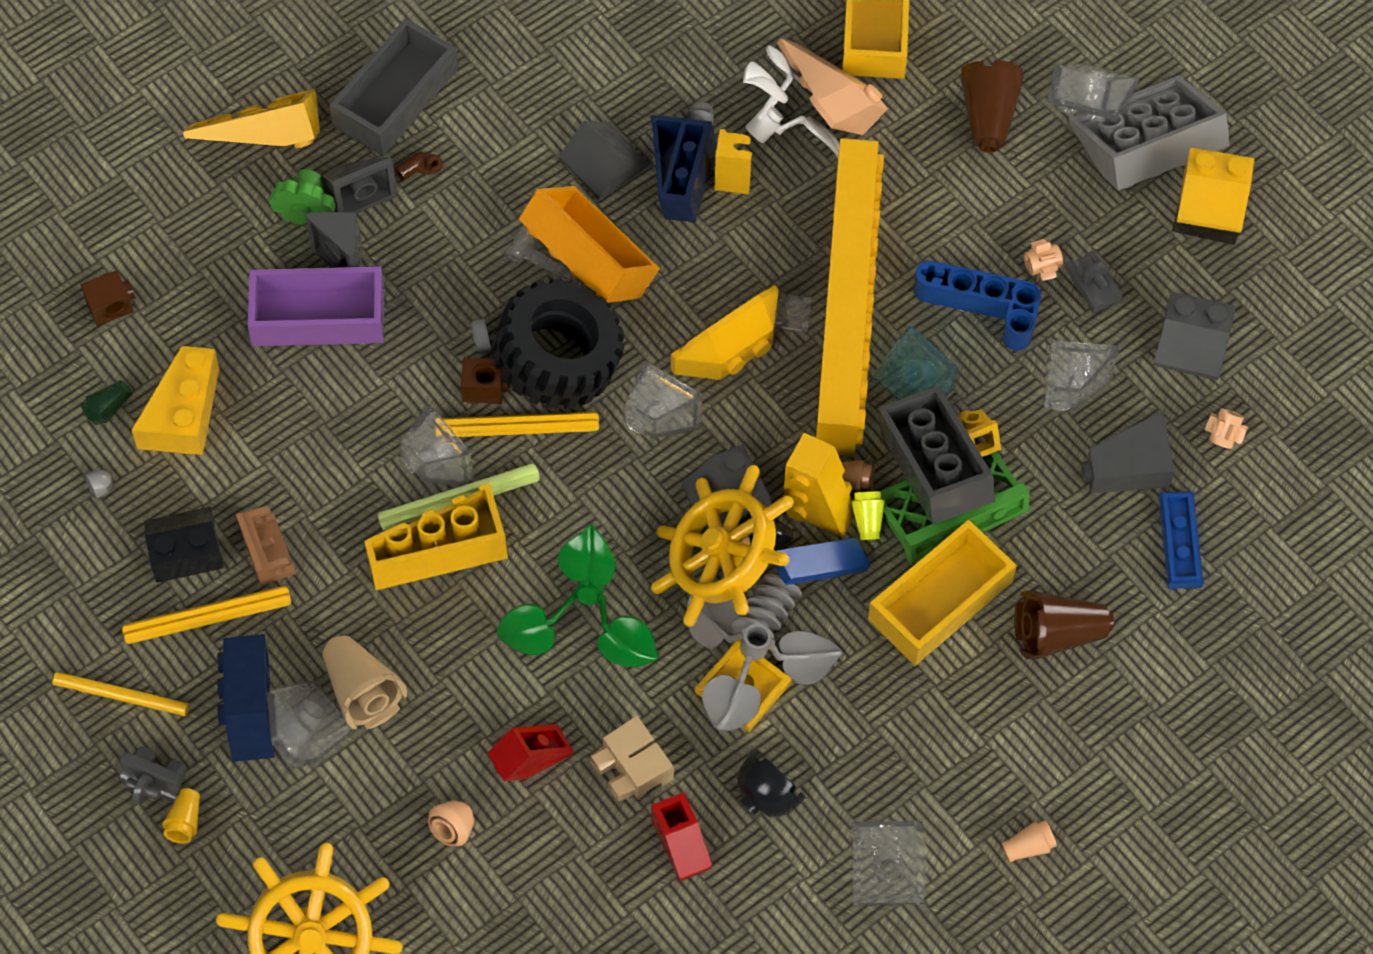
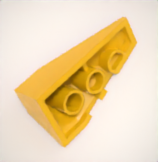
[183,89,320,148]

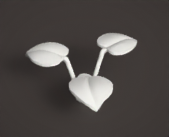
[743,45,840,158]

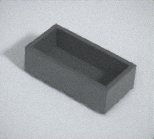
[329,18,458,156]

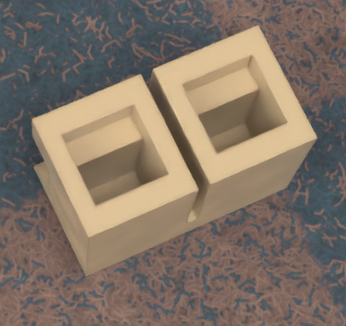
[590,716,674,802]

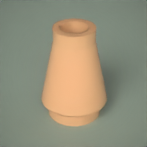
[1001,820,1057,862]

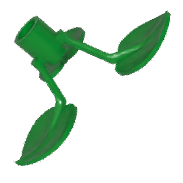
[497,524,659,667]

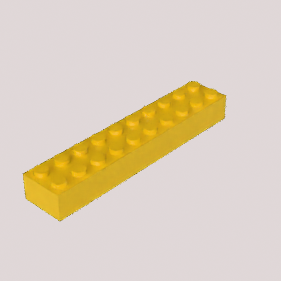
[816,138,884,457]

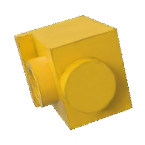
[958,409,1002,457]

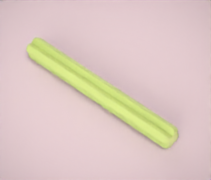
[378,464,540,530]

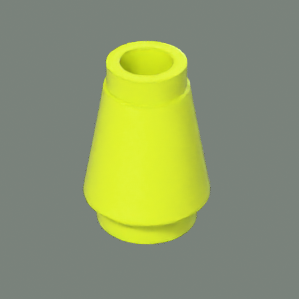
[851,491,885,540]

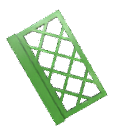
[879,452,1030,565]

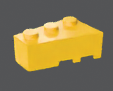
[131,346,219,455]

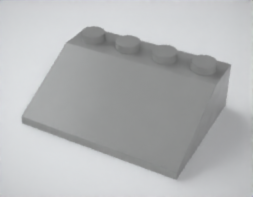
[1069,75,1230,190]

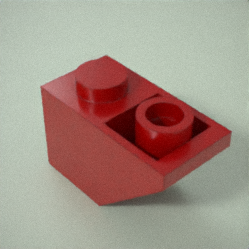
[651,792,712,882]

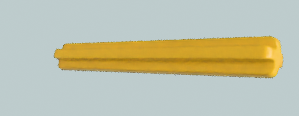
[434,412,599,438]
[122,586,291,644]

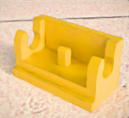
[715,129,752,194]

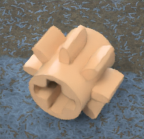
[1024,239,1063,281]
[1204,408,1248,449]

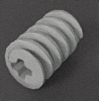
[732,573,802,640]

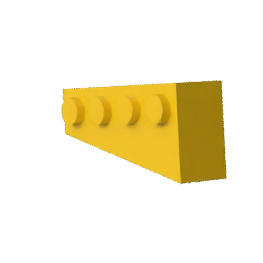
[364,482,508,590]

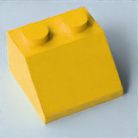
[1177,147,1255,233]

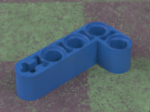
[914,261,1041,350]

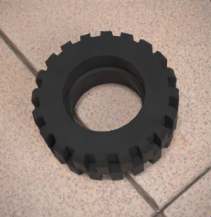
[492,279,624,409]

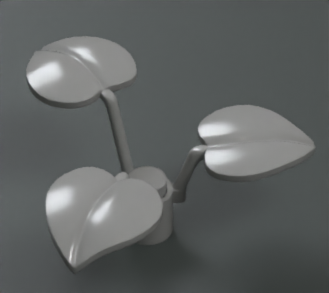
[687,595,842,731]

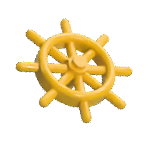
[651,465,794,627]
[216,843,403,954]

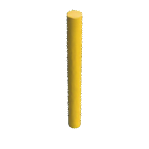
[53,672,189,717]

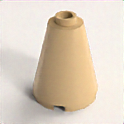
[322,636,407,730]

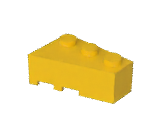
[783,433,854,538]

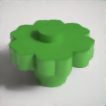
[269,169,336,225]

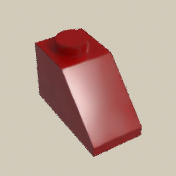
[487,724,574,781]

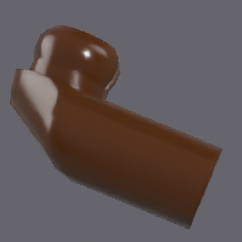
[394,152,443,181]

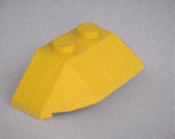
[671,285,779,380]

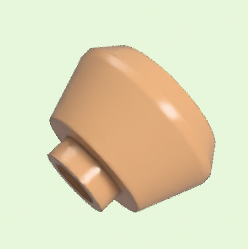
[428,800,474,846]

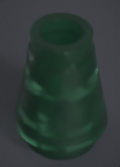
[81,380,132,425]

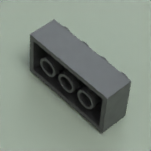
[878,386,995,525]

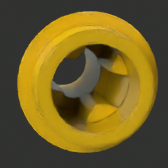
[162,788,200,844]

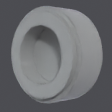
[471,319,491,353]

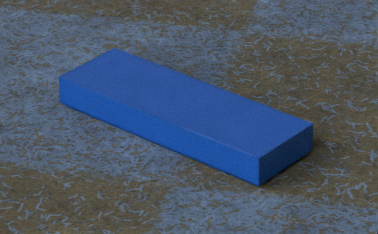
[1159,492,1203,589]
[775,538,871,585]

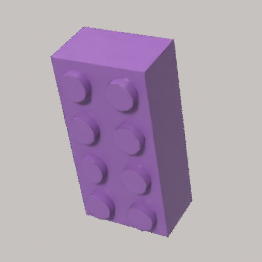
[248,266,384,346]

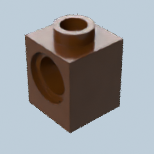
[80,270,135,326]
[461,358,510,404]

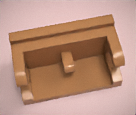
[236,507,296,586]

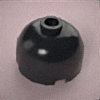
[737,748,807,818]

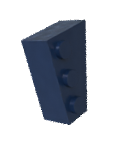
[651,115,717,223]
[217,634,274,762]

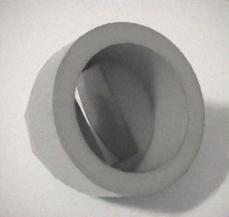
[689,101,714,124]
[84,469,113,499]

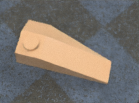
[777,39,888,135]

